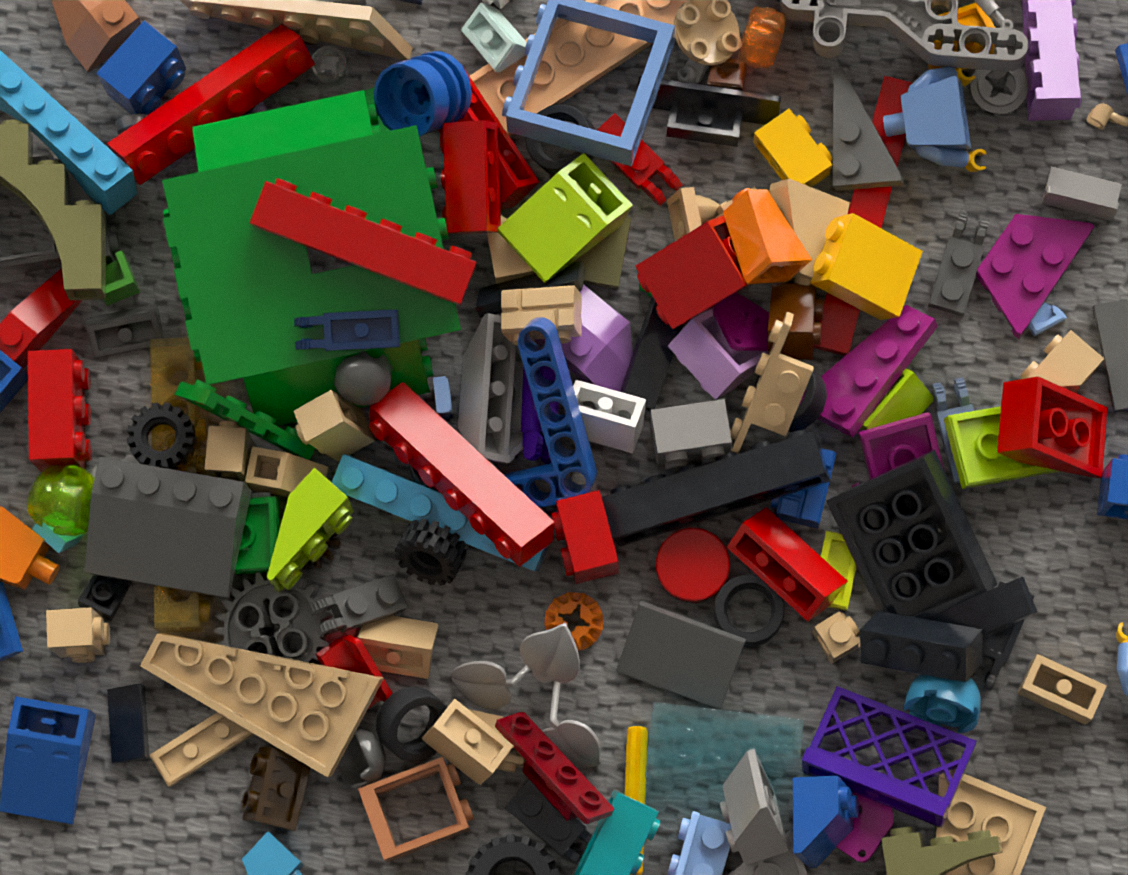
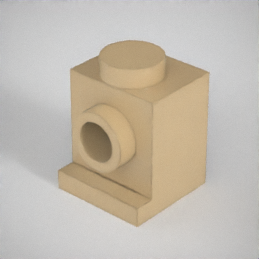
[812,611,860,664]

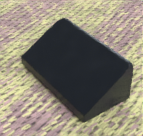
[107,684,149,764]

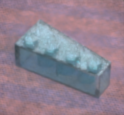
[645,702,804,778]

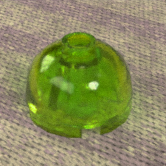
[26,464,95,536]

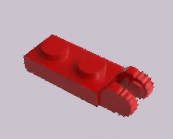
[597,113,682,206]

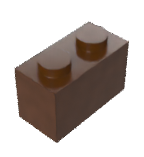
[768,283,823,360]

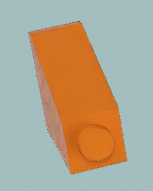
[723,188,812,284]

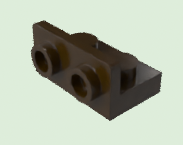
[241,747,311,831]

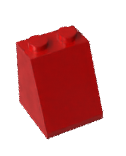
[635,215,751,329]

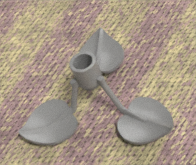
[450,623,602,768]

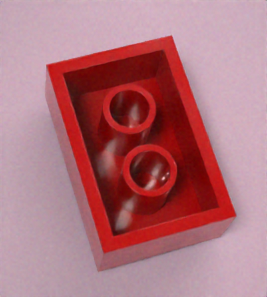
[28,349,92,474]

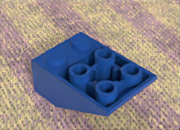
[0,696,96,825]

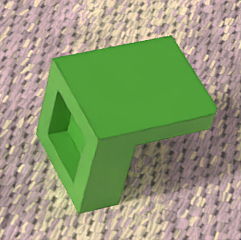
[103,250,140,306]

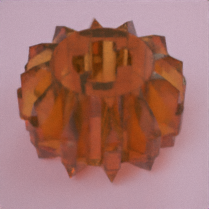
[738,6,786,69]

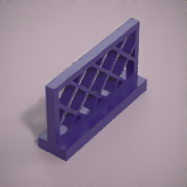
[802,686,976,828]

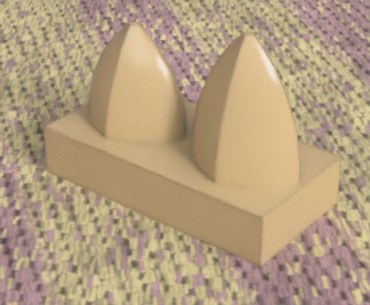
[667,187,719,241]

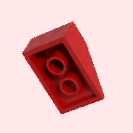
[997,376,1108,478]

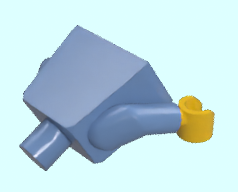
[883,66,987,172]

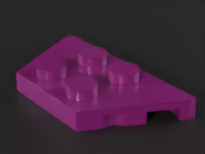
[976,214,1095,339]

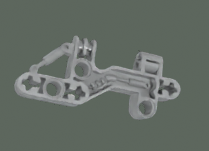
[780,0,1028,72]

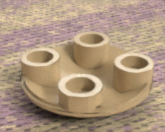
[674,0,741,66]

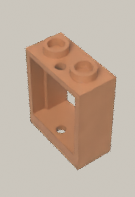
[358,757,474,862]

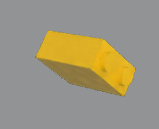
[810,213,923,320]

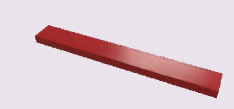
[814,76,912,356]

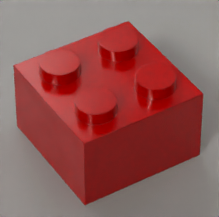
[551,490,619,584]

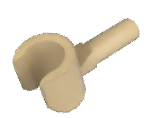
[1086,103,1128,129]

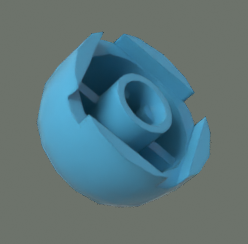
[904,674,981,733]

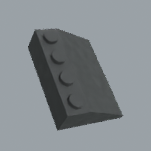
[84,457,252,599]

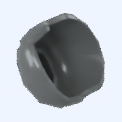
[334,351,393,406]
[338,729,386,789]

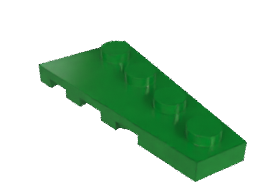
[174,380,315,460]

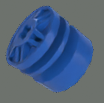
[373,51,472,137]

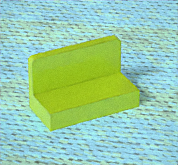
[860,368,934,430]

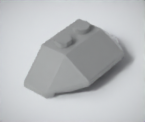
[458,313,523,464]

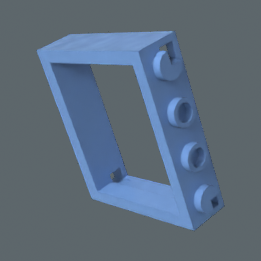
[502,0,675,167]

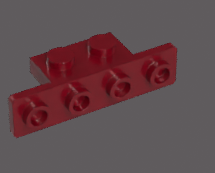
[495,712,614,824]

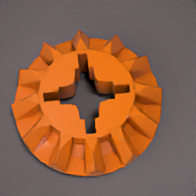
[545,592,604,651]

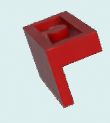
[315,633,393,710]

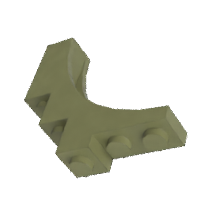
[0,120,106,300]
[881,827,1003,875]

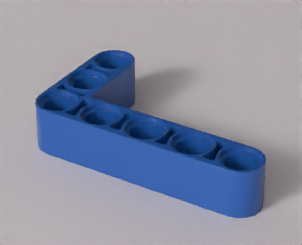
[504,317,597,508]

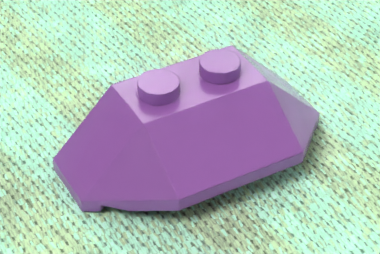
[500,285,633,392]

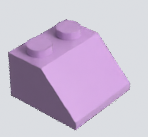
[668,307,768,400]

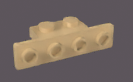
[730,312,814,454]

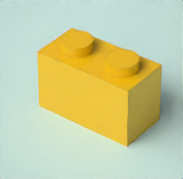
[753,108,833,187]

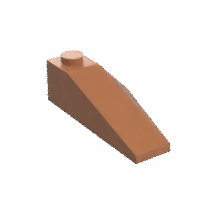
[51,0,141,73]

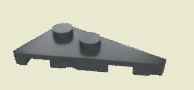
[833,68,904,191]

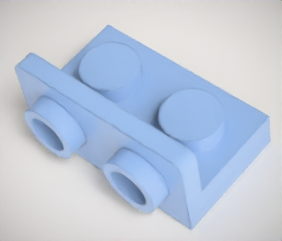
[667,811,732,875]

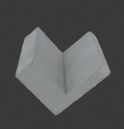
[1041,166,1122,221]

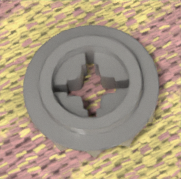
[970,68,1028,116]

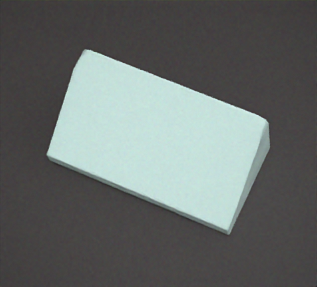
[461,2,527,73]

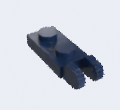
[294,310,400,351]

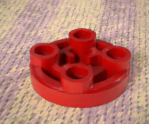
[656,528,730,604]

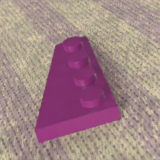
[799,305,938,438]

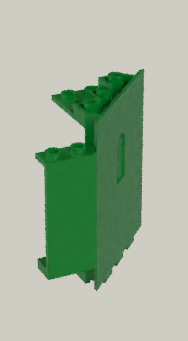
[162,90,461,426]

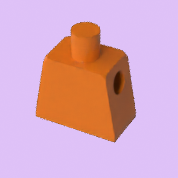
[0,506,60,590]

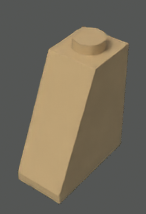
[769,179,850,288]

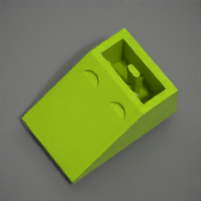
[496,153,633,283]
[267,468,354,593]

